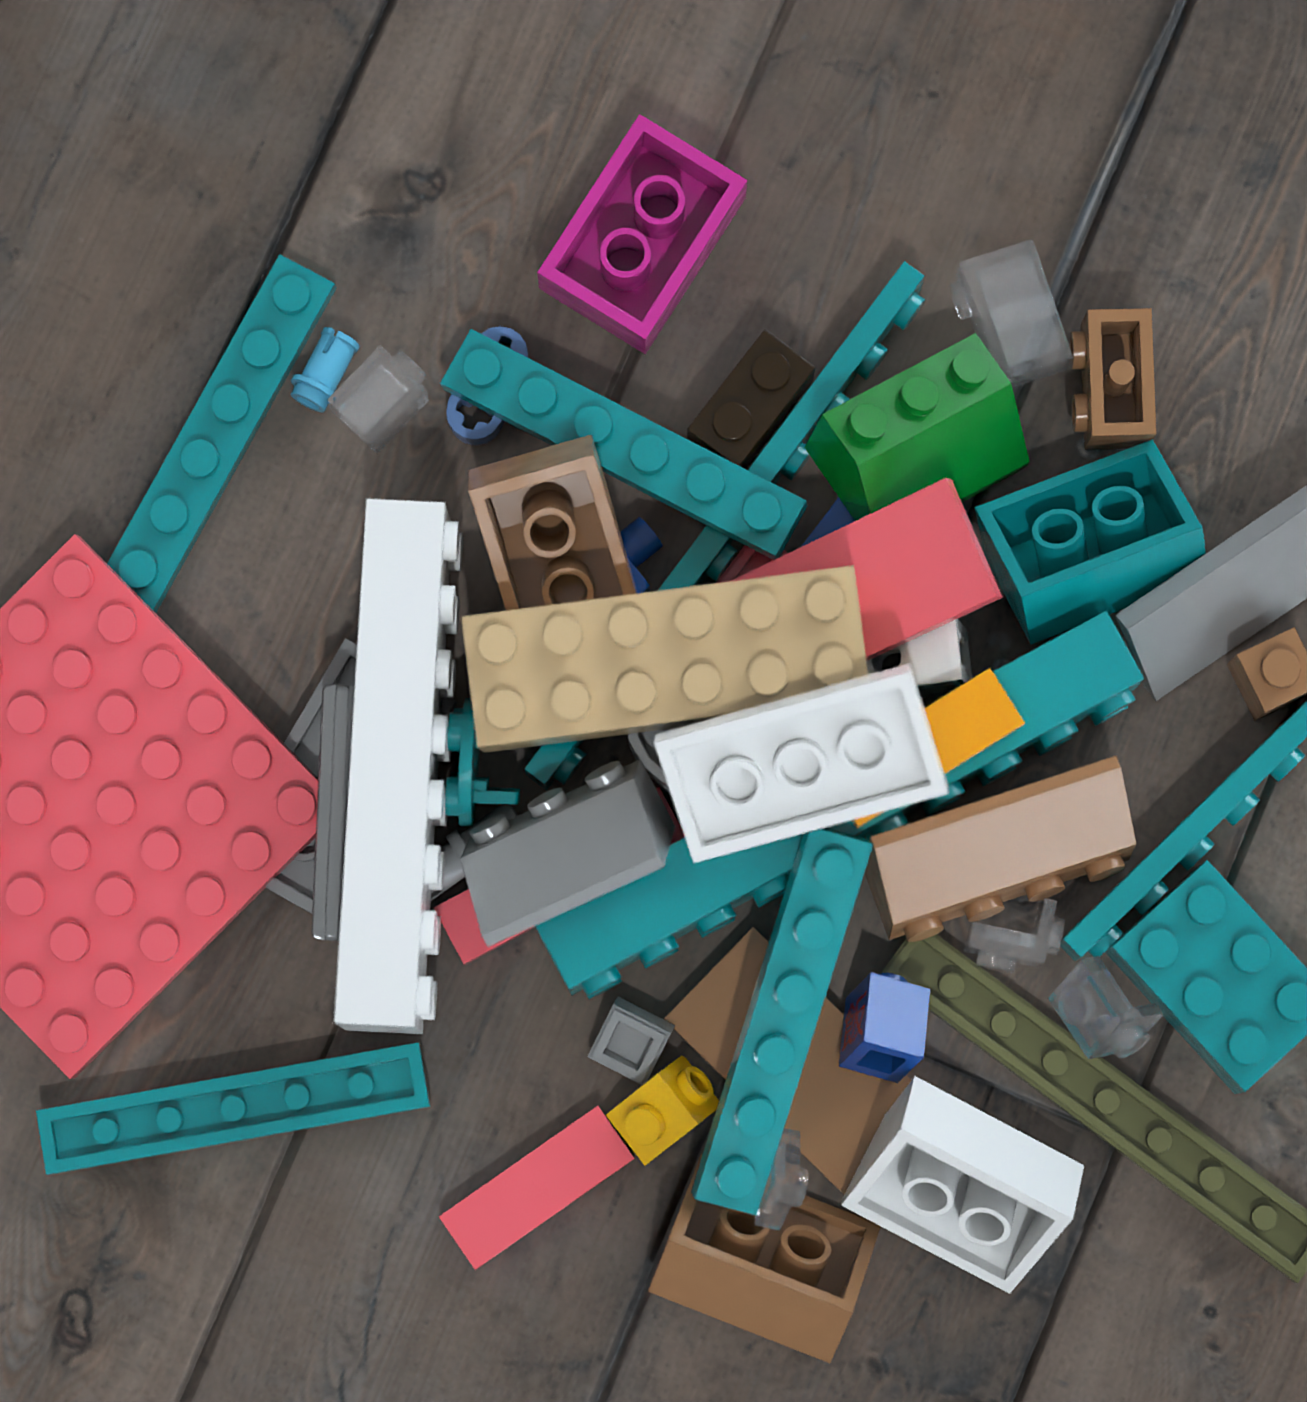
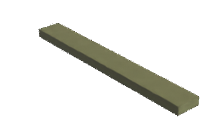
[881,934,1307,1283]

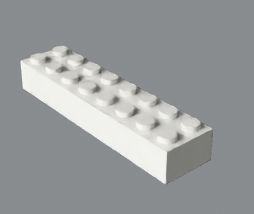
[334,499,463,1034]

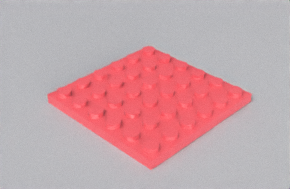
[0,534,318,1079]

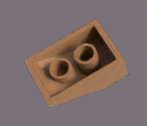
[468,434,637,611]

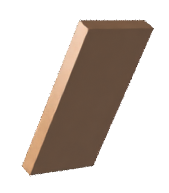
[664,927,911,1195]

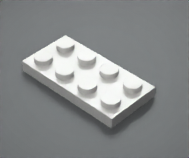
[654,664,948,863]

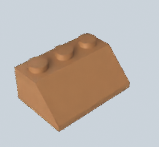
[648,1154,881,1363]

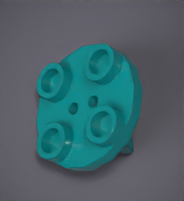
[445,698,520,827]

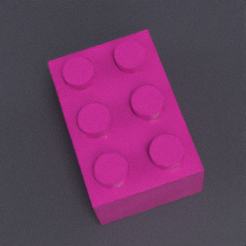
[537,114,747,355]

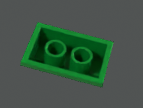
[804,333,1030,521]

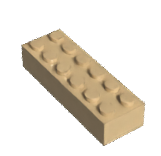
[461,565,868,753]

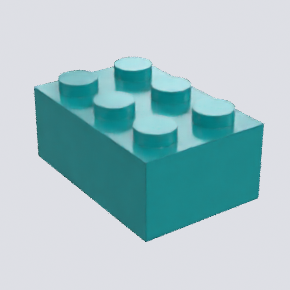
[975,439,1206,645]
[1105,860,1307,1094]

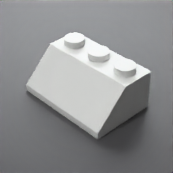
[841,1076,1084,1294]

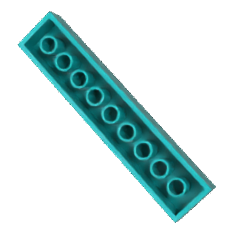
[535,610,1145,1000]

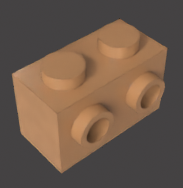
[1070,308,1156,450]

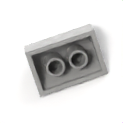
[460,760,675,947]

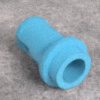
[291,327,360,412]

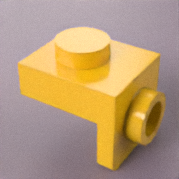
[605,1056,719,1166]

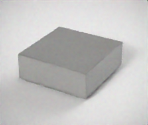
[587,996,675,1085]

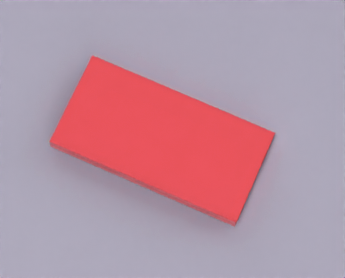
[729,478,1003,661]

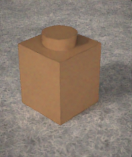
[1227,627,1307,721]

